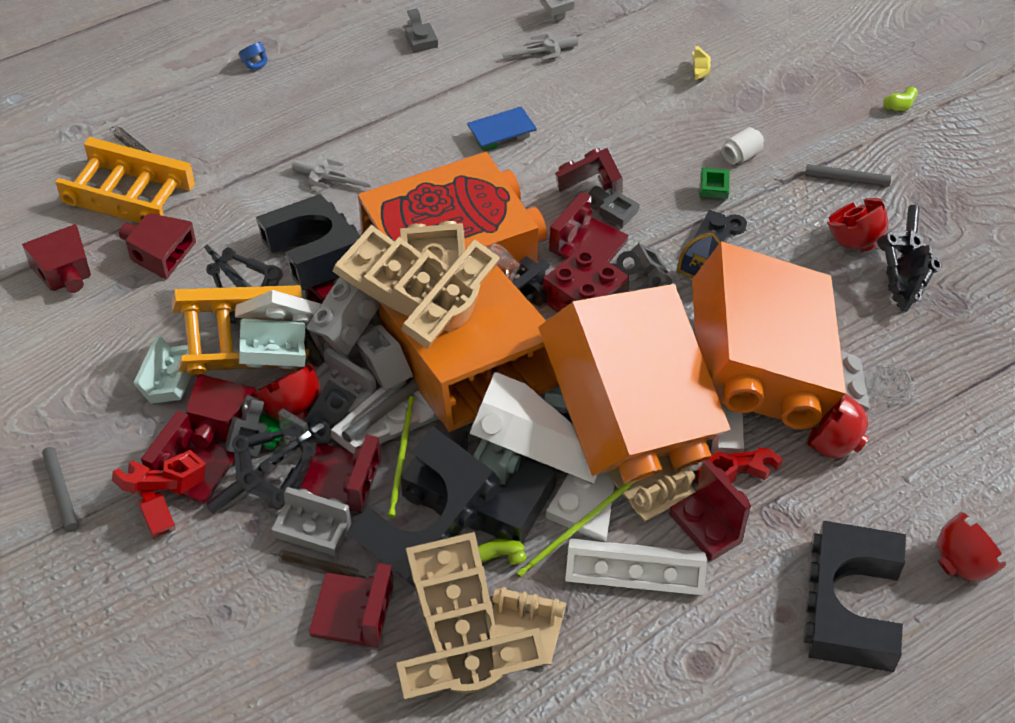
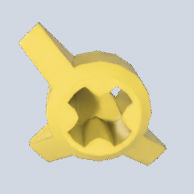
[692,46,711,80]

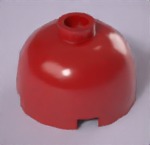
[827,198,889,252]
[253,363,320,422]
[806,393,869,458]
[937,512,1006,582]

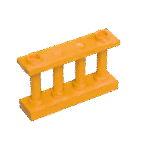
[55,137,195,223]
[171,285,309,375]

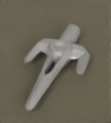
[502,34,578,60]
[292,159,371,189]

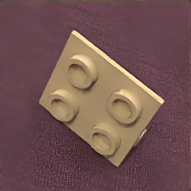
[606,457,696,522]
[493,587,567,666]

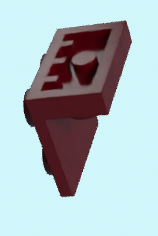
[555,148,623,195]
[549,191,628,262]
[543,247,628,312]
[141,410,235,504]
[300,434,381,513]
[669,459,751,562]
[309,563,394,648]

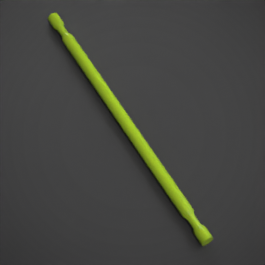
[388,396,415,518]
[516,481,636,578]

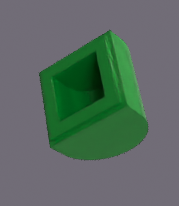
[699,168,730,200]

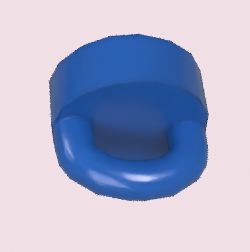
[238,42,268,70]

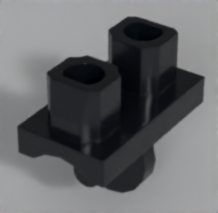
[504,256,550,306]
[300,379,357,445]

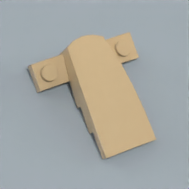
[333,225,500,349]
[396,532,547,699]

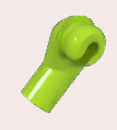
[883,86,918,112]
[478,538,527,565]

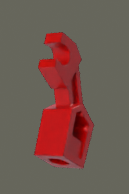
[695,447,783,485]
[112,450,206,494]
[137,490,175,539]

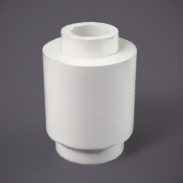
[722,127,764,165]

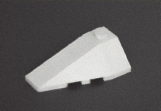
[470,372,597,483]

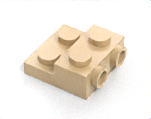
[400,221,465,268]

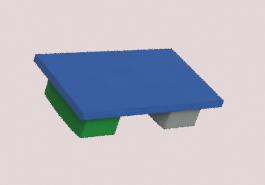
[467,106,537,151]

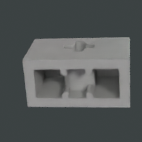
[355,324,413,391]

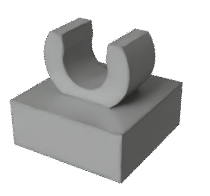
[540,0,574,22]

